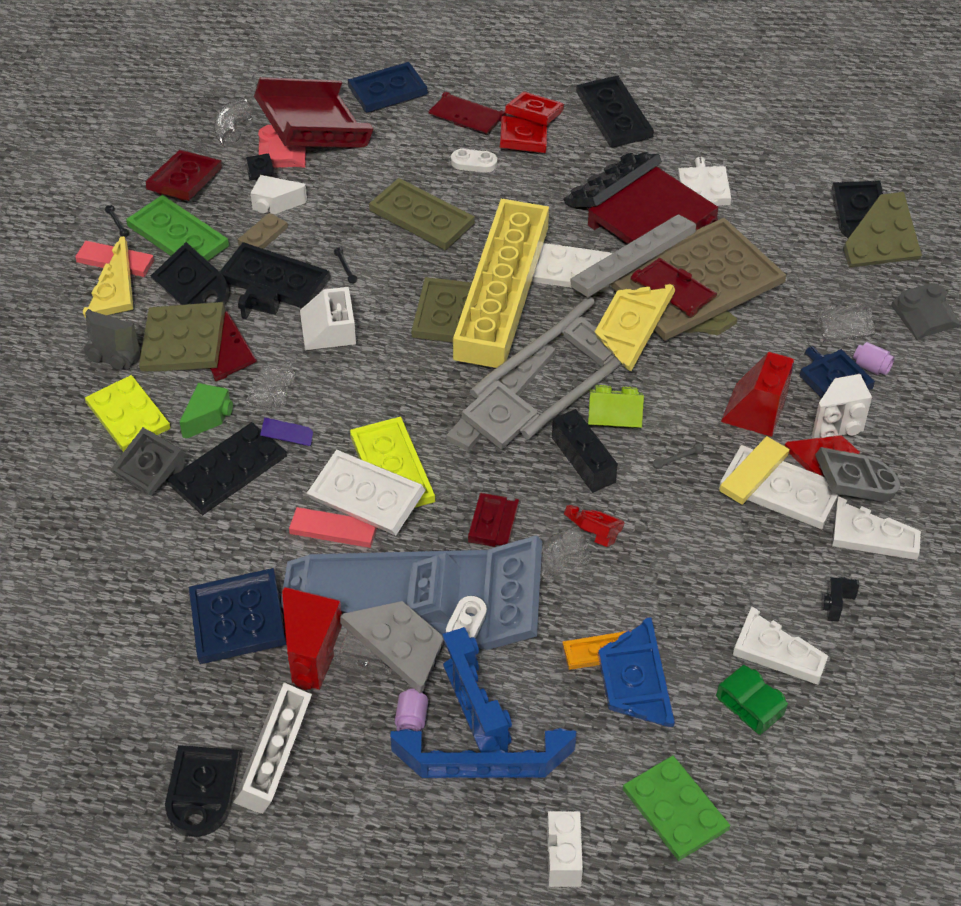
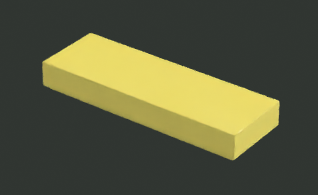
[719,436,790,505]

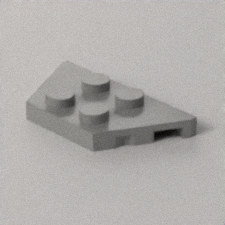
[340,601,443,694]

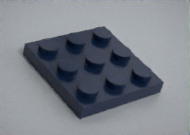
[189,568,287,664]

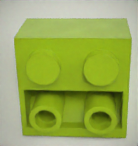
[588,385,644,428]

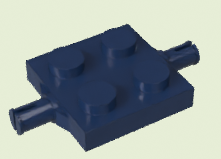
[799,346,875,398]

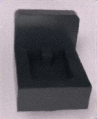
[246,153,274,181]
[238,285,279,320]
[822,577,859,622]

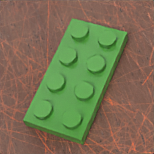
[126,195,229,261]

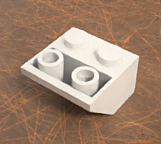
[300,287,356,350]
[811,374,872,439]

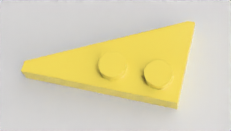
[83,236,133,318]

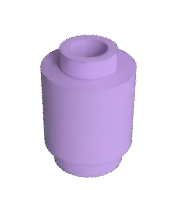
[853,342,895,376]
[395,689,429,731]

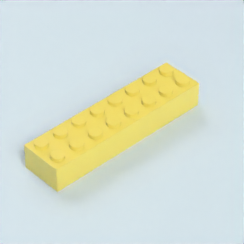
[453,199,549,368]

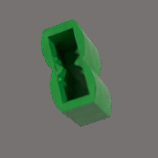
[716,665,788,735]

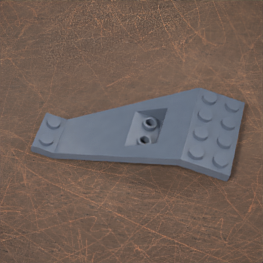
[280,535,542,650]

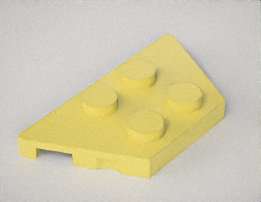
[595,284,675,371]

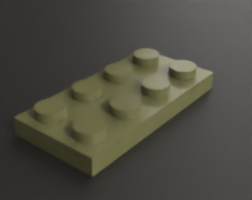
[369,178,475,250]

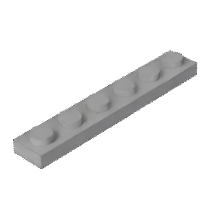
[570,214,696,297]
[446,338,556,452]

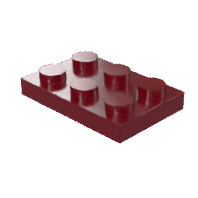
[146,150,222,201]

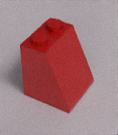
[721,352,795,437]
[282,587,343,690]

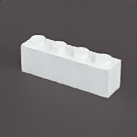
[233,683,312,814]

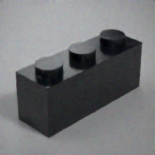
[552,409,618,493]

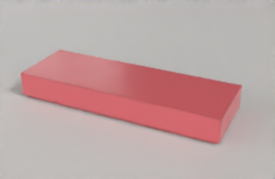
[76,241,154,277]
[289,507,377,548]

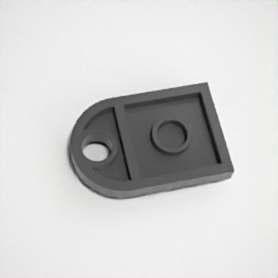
[816,447,900,501]

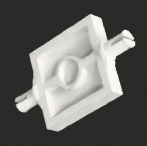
[678,157,731,206]

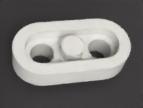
[451,149,497,172]
[446,596,486,638]

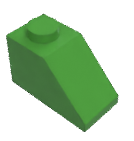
[180,383,233,439]

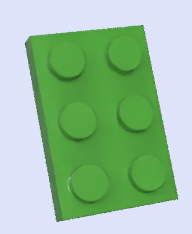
[623,756,730,861]

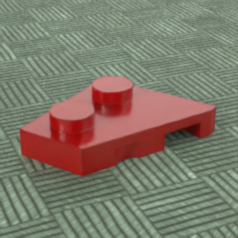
[784,435,860,477]

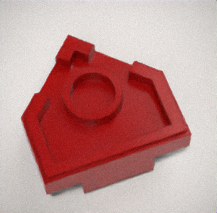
[564,505,625,547]

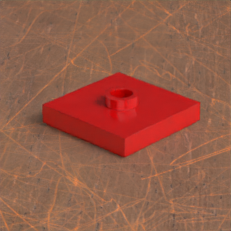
[505,92,564,125]
[499,116,547,153]

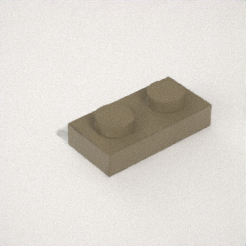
[237,213,288,249]

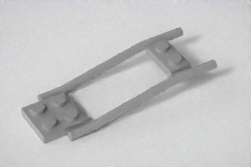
[461,296,622,450]

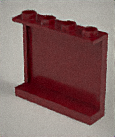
[254,77,374,147]
[588,166,719,244]

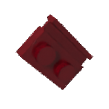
[468,493,519,547]

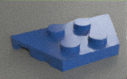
[598,617,675,727]

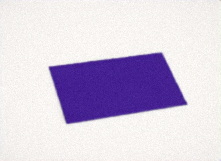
[260,417,313,446]

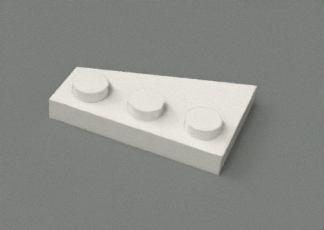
[832,496,921,560]
[733,606,828,684]

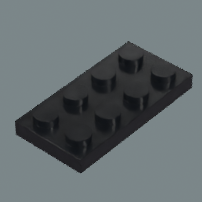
[576,75,654,148]
[563,152,662,207]
[220,242,330,308]
[167,422,287,516]

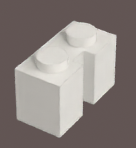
[547,811,583,887]

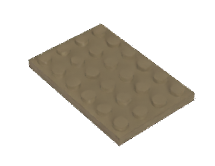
[609,218,786,341]

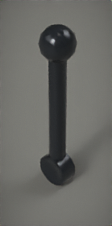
[105,205,129,237]
[334,247,357,284]

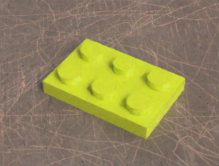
[85,375,171,452]

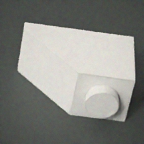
[250,175,307,214]

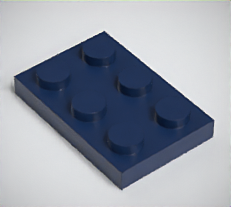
[348,62,428,113]

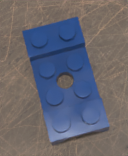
[442,627,512,753]

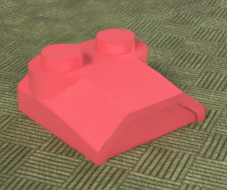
[258,125,306,168]

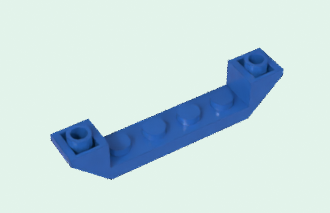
[390,728,576,778]

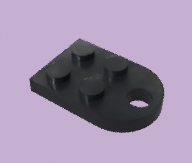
[832,181,883,239]
[150,242,229,305]
[165,745,240,837]

